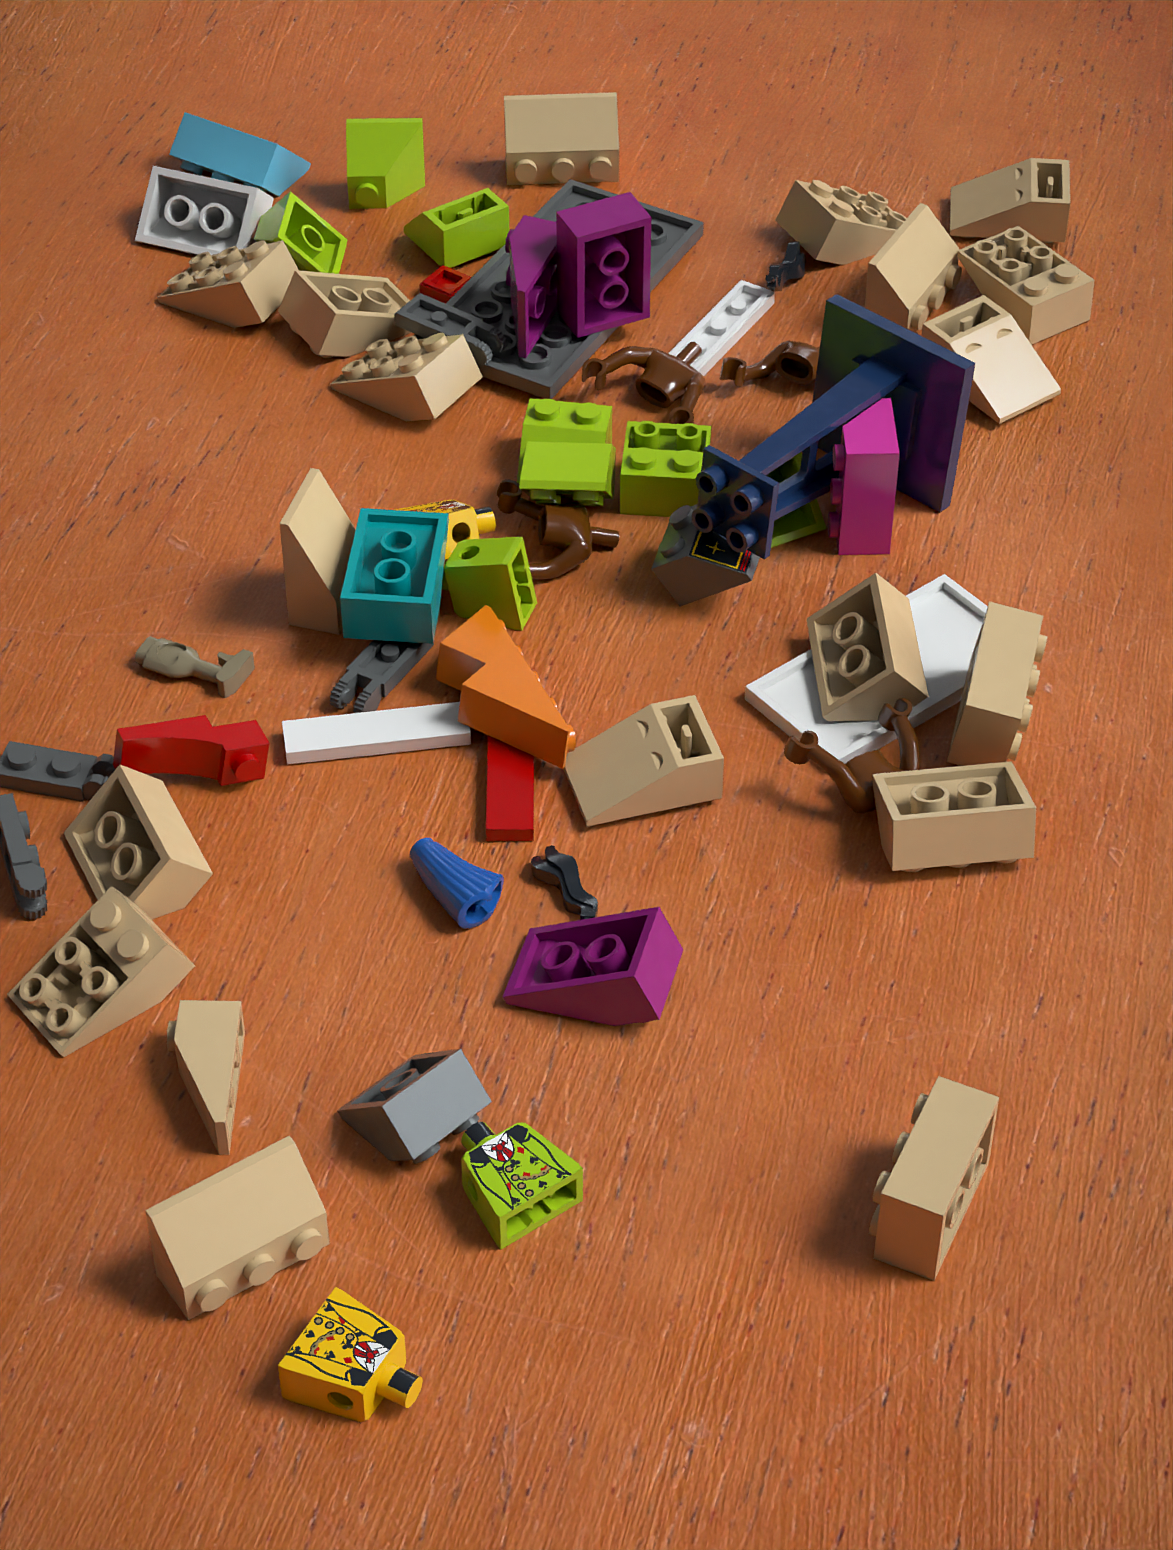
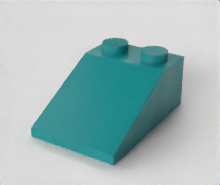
[340,508,449,644]

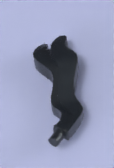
[765,241,806,291]
[531,845,598,920]

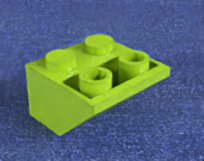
[403,188,509,268]
[620,421,711,517]
[519,441,616,506]

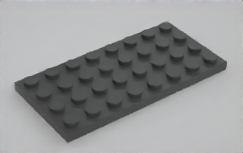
[414,179,704,399]

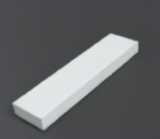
[668,280,775,376]
[282,702,471,765]

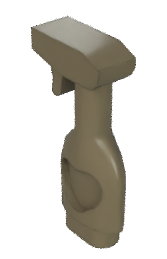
[135,636,255,698]

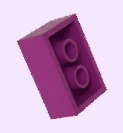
[556,192,652,338]

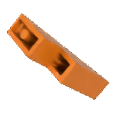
[436,605,576,769]

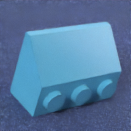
[169,112,311,196]

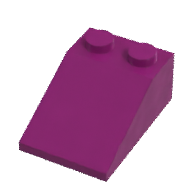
[505,215,557,358]
[503,907,683,1026]

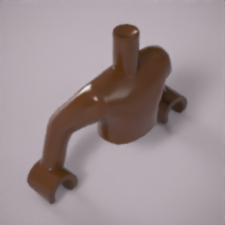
[719,340,820,387]
[582,342,705,424]
[497,479,619,580]
[784,698,920,814]

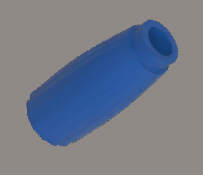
[410,838,504,929]

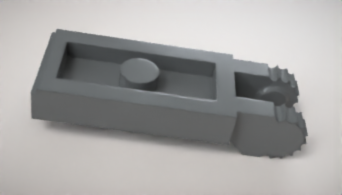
[394,293,508,366]
[330,640,434,713]
[0,741,115,802]
[0,793,47,920]

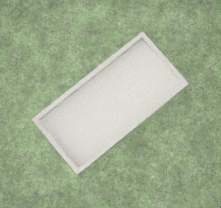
[745,574,988,764]

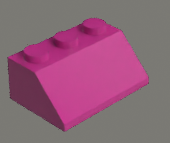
[828,398,899,555]

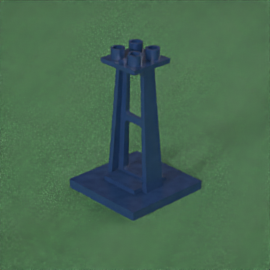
[692,294,975,559]

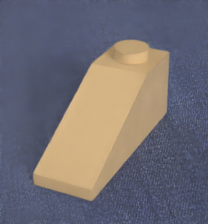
[167,1000,245,1155]

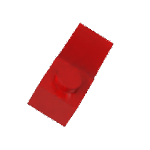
[113,715,270,786]

